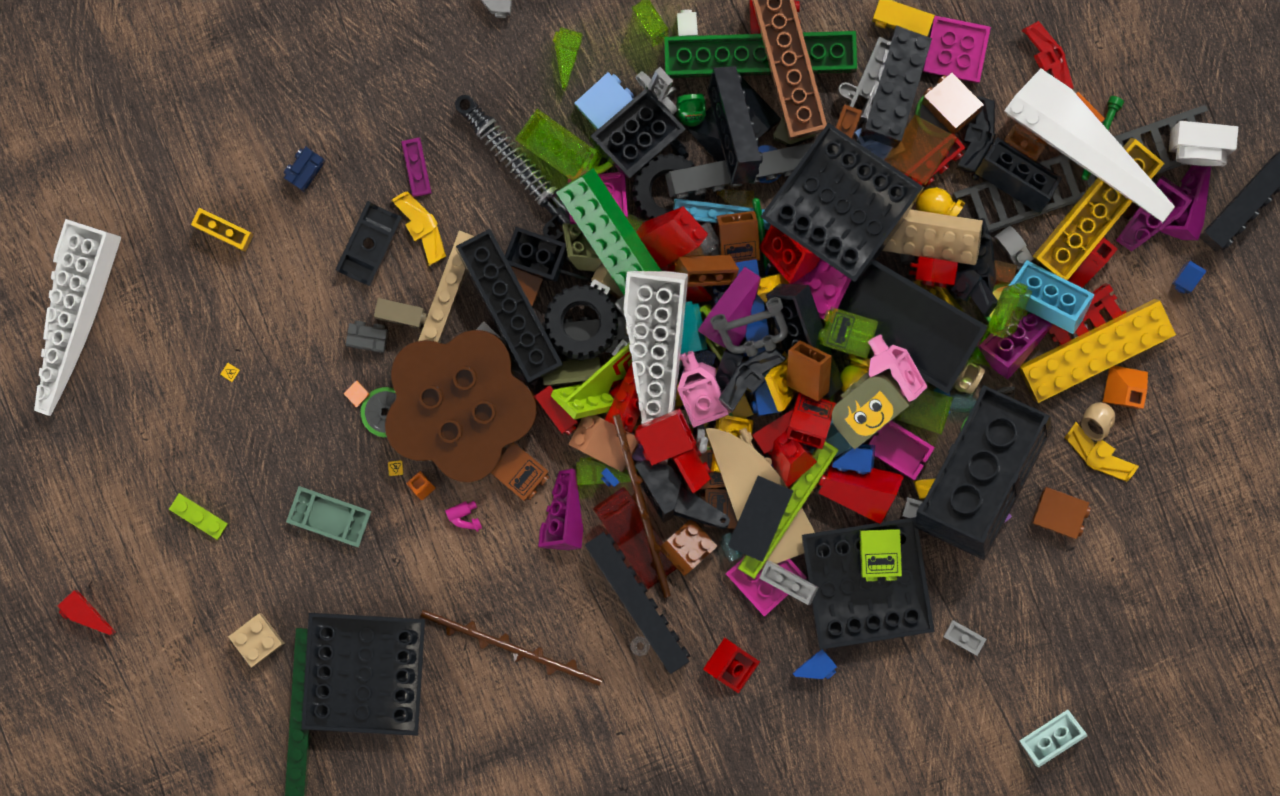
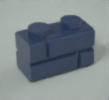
[284,146,326,192]

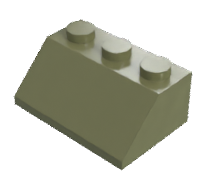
[543,357,601,388]

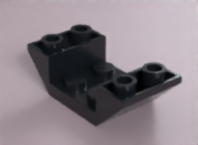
[953,218,996,300]

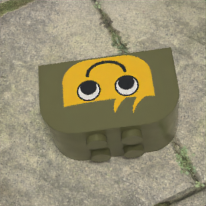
[832,368,914,450]

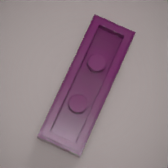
[401,137,432,197]

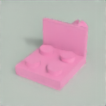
[868,334,928,402]
[677,351,730,428]

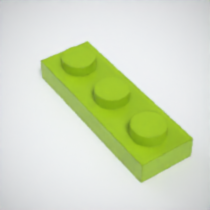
[169,493,228,540]

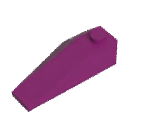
[1160,165,1211,240]
[1116,176,1192,252]
[698,267,761,349]
[978,313,1053,380]
[538,469,583,550]

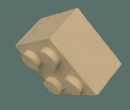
[228,613,285,668]

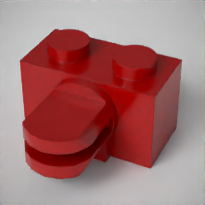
[909,256,958,288]

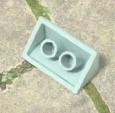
[1020,710,1087,767]

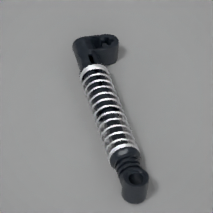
[455,95,570,241]

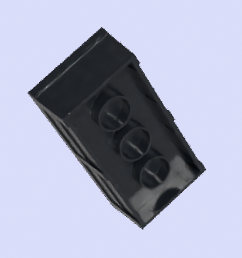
[821,260,989,394]
[915,385,1053,561]

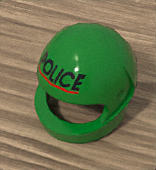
[676,94,706,127]

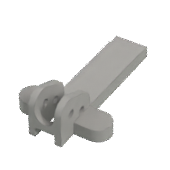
[837,37,888,124]
[635,67,677,115]

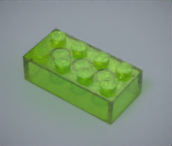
[515,109,602,181]

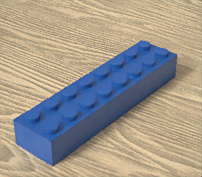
[736,259,782,417]

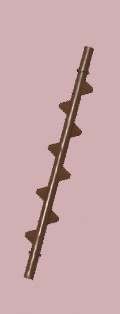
[613,414,671,598]
[420,610,602,686]

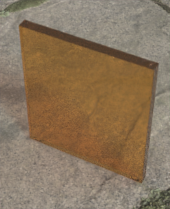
[884,115,957,185]

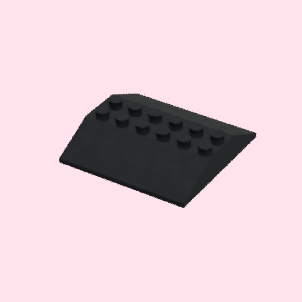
[760,123,924,282]
[802,517,935,650]
[302,613,425,736]

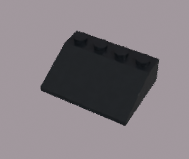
[589,88,686,179]

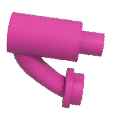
[445,501,482,532]

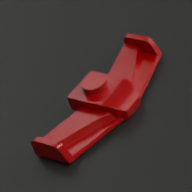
[1021,21,1074,89]

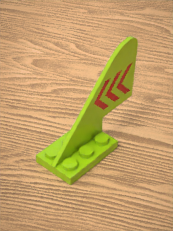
[551,342,632,420]

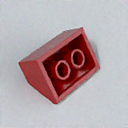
[759,225,820,284]

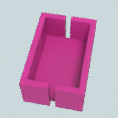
[868,420,935,481]

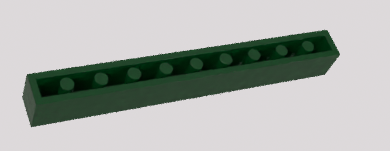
[285,628,311,796]

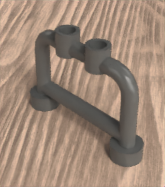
[710,297,788,357]

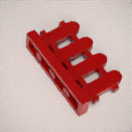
[1047,283,1127,345]

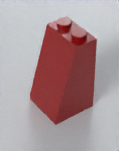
[636,206,708,269]
[818,459,904,524]

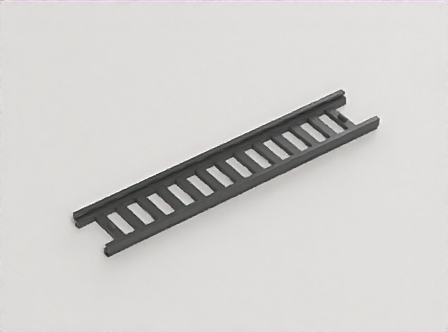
[953,105,1208,233]

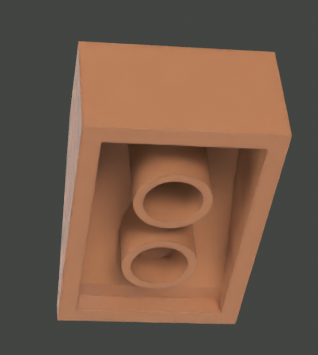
[568,415,639,473]

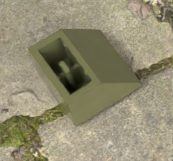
[562,223,602,271]

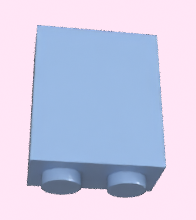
[574,72,634,130]

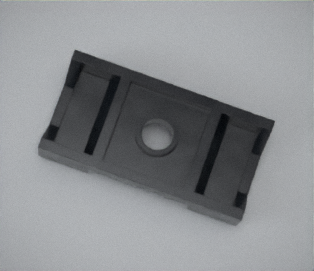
[335,201,403,287]

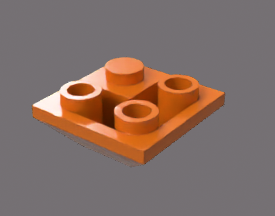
[1103,365,1148,410]

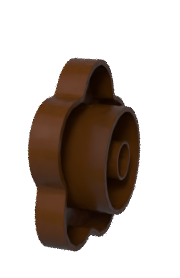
[385,330,537,482]

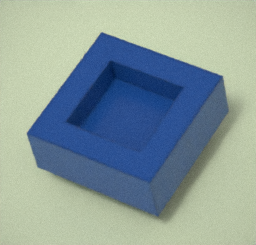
[601,468,620,487]

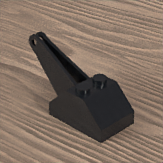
[505,227,595,282]
[635,460,730,529]

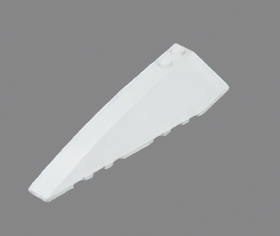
[1004,69,1175,223]
[34,219,121,416]
[624,271,688,465]

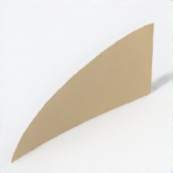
[706,428,815,569]

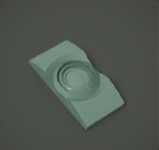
[286,486,372,548]

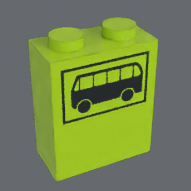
[860,529,902,581]

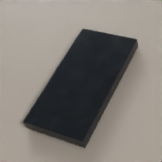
[727,475,794,562]

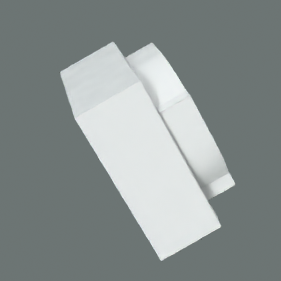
[1169,121,1238,167]

